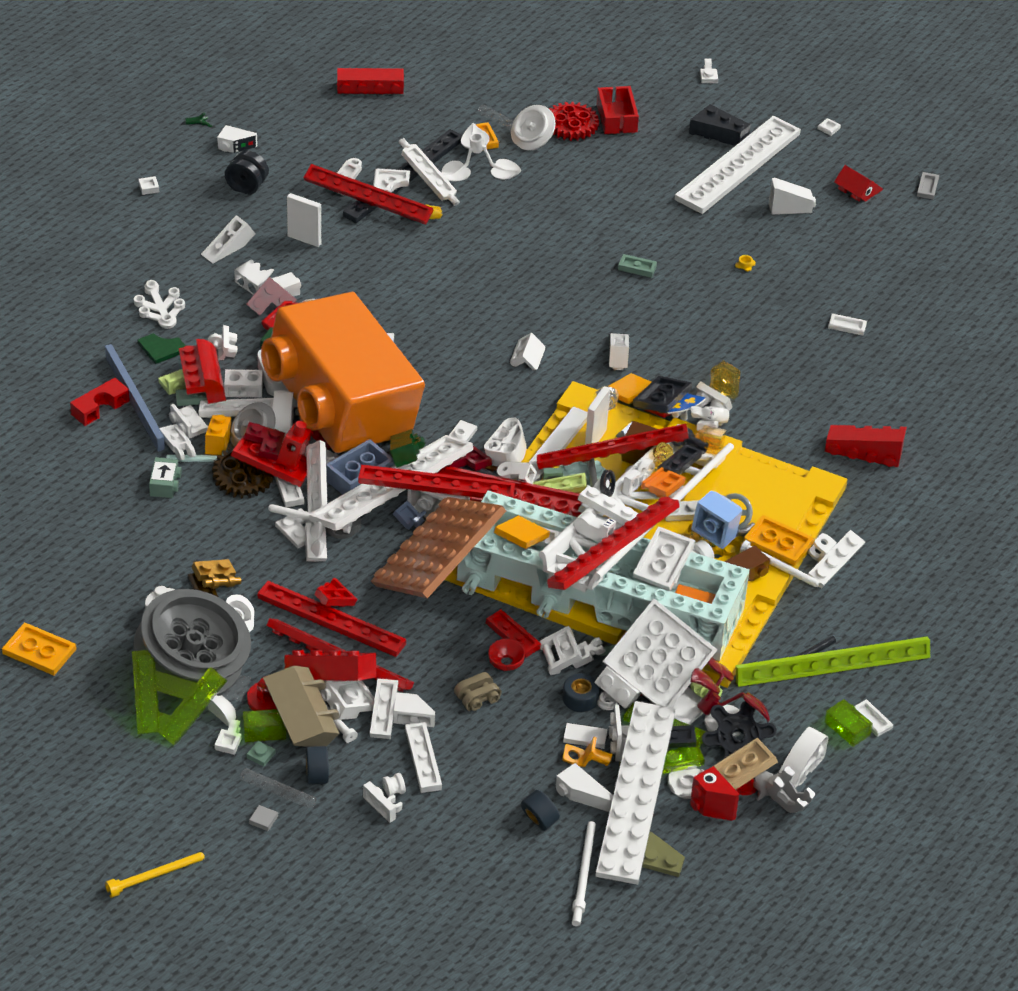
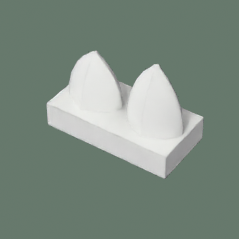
[696,382,732,410]
[305,521,327,562]

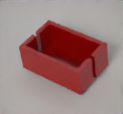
[596,86,639,134]

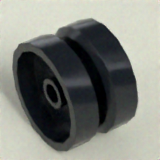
[224,150,269,195]

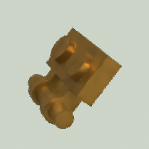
[192,559,241,589]

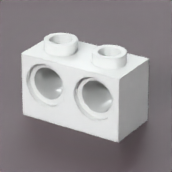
[224,369,263,398]

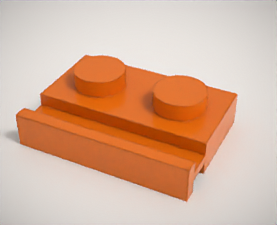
[641,467,686,498]

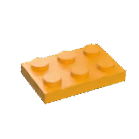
[744,515,814,566]
[2,622,76,676]

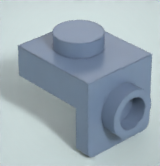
[393,500,427,530]

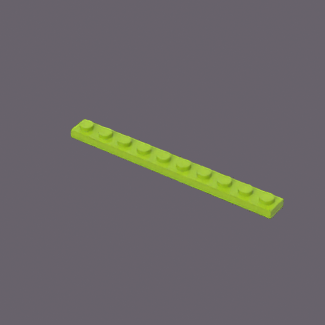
[735,637,930,687]

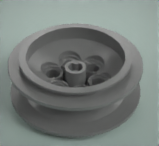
[133,589,251,699]

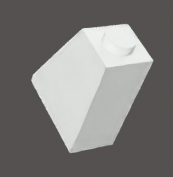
[769,178,816,214]

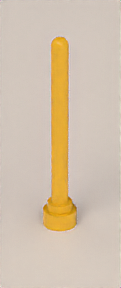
[105,852,204,898]

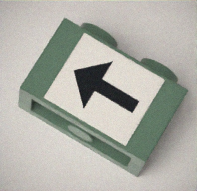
[149,457,182,498]

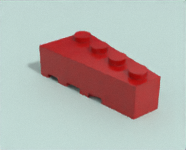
[825,425,907,467]
[284,650,377,681]

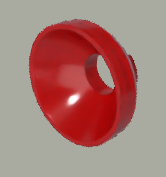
[488,639,525,671]

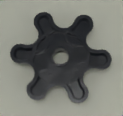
[702,701,777,759]

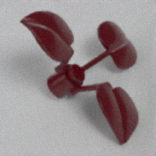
[690,658,770,723]

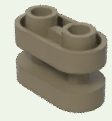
[454,672,502,711]

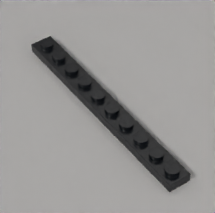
[343,129,463,223]

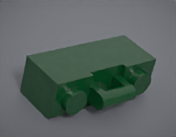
[390,429,425,468]

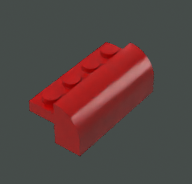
[179,339,226,404]

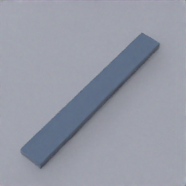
[105,344,165,451]

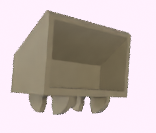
[263,666,340,747]

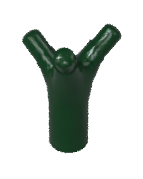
[185,112,212,127]

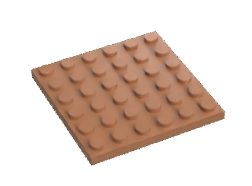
[371,497,506,598]

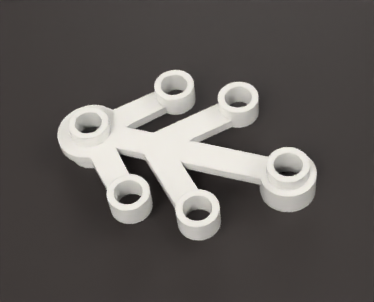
[134,280,185,329]

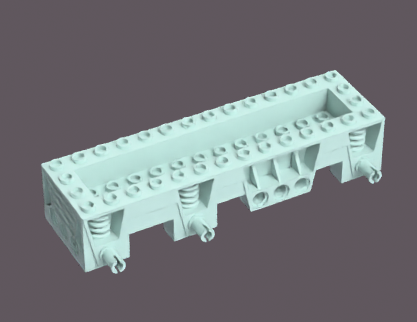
[457,491,750,662]

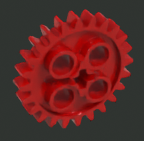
[549,102,599,141]

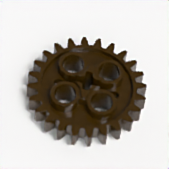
[212,447,274,499]

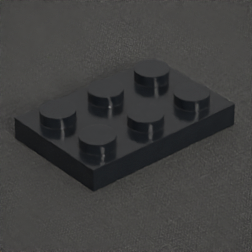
[633,376,692,413]

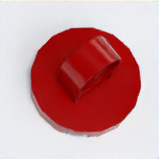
[247,678,278,715]

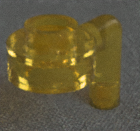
[653,442,673,469]

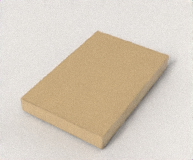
[712,738,778,790]

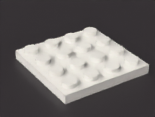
[603,599,717,707]

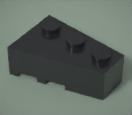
[689,104,751,146]

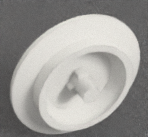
[511,105,555,151]

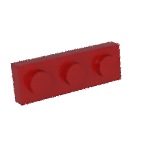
[486,609,541,658]

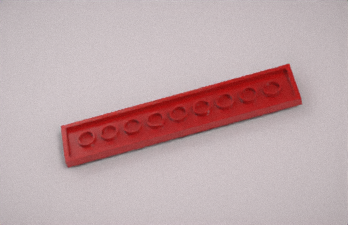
[437,466,582,517]

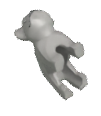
[753,766,815,813]

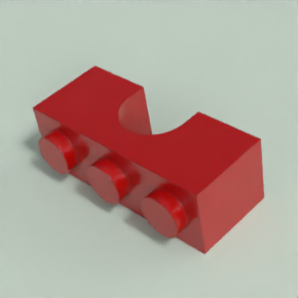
[70,378,130,426]

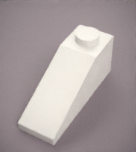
[201,215,255,263]
[609,333,629,370]
[556,763,613,812]

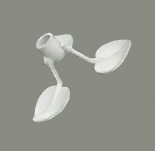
[441,123,521,181]

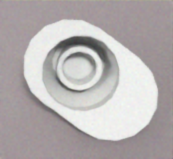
[226,595,254,632]

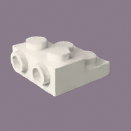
[321,680,375,720]

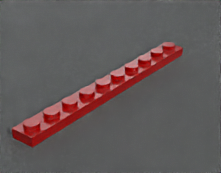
[547,497,680,590]

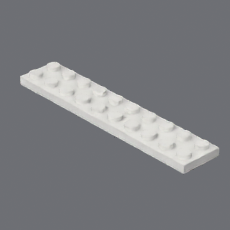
[675,116,801,214]
[309,435,473,530]
[596,701,676,885]

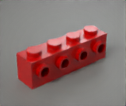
[337,68,404,94]

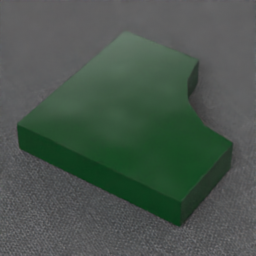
[137,333,186,364]

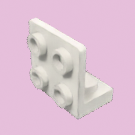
[609,705,629,761]

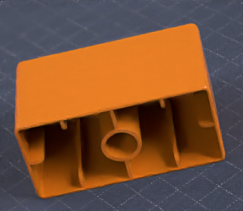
[261,292,425,453]

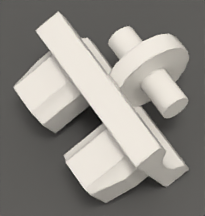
[208,325,237,360]

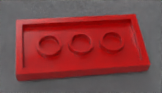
[231,434,307,487]

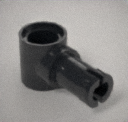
[671,428,709,454]

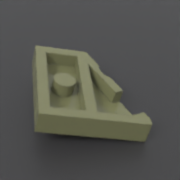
[642,832,685,877]

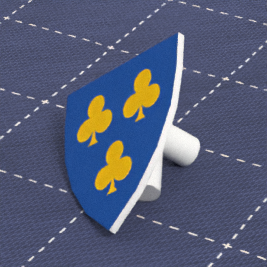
[668,393,706,421]

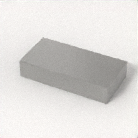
[917,172,939,200]

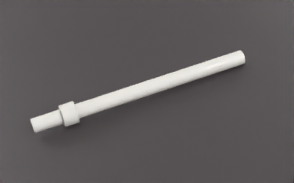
[572,821,596,926]

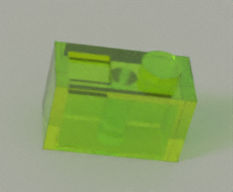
[824,699,873,747]
[243,709,286,742]

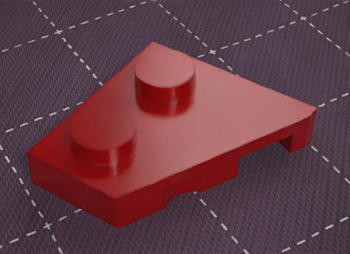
[314,578,358,607]

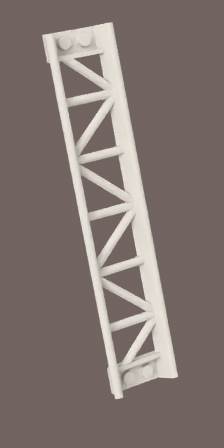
[539,424,734,592]

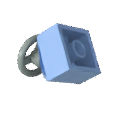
[691,491,753,549]

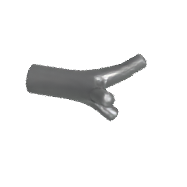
[736,522,755,537]

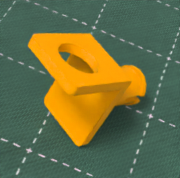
[562,737,612,767]

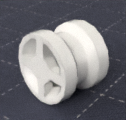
[382,773,406,797]

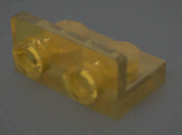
[709,360,740,399]

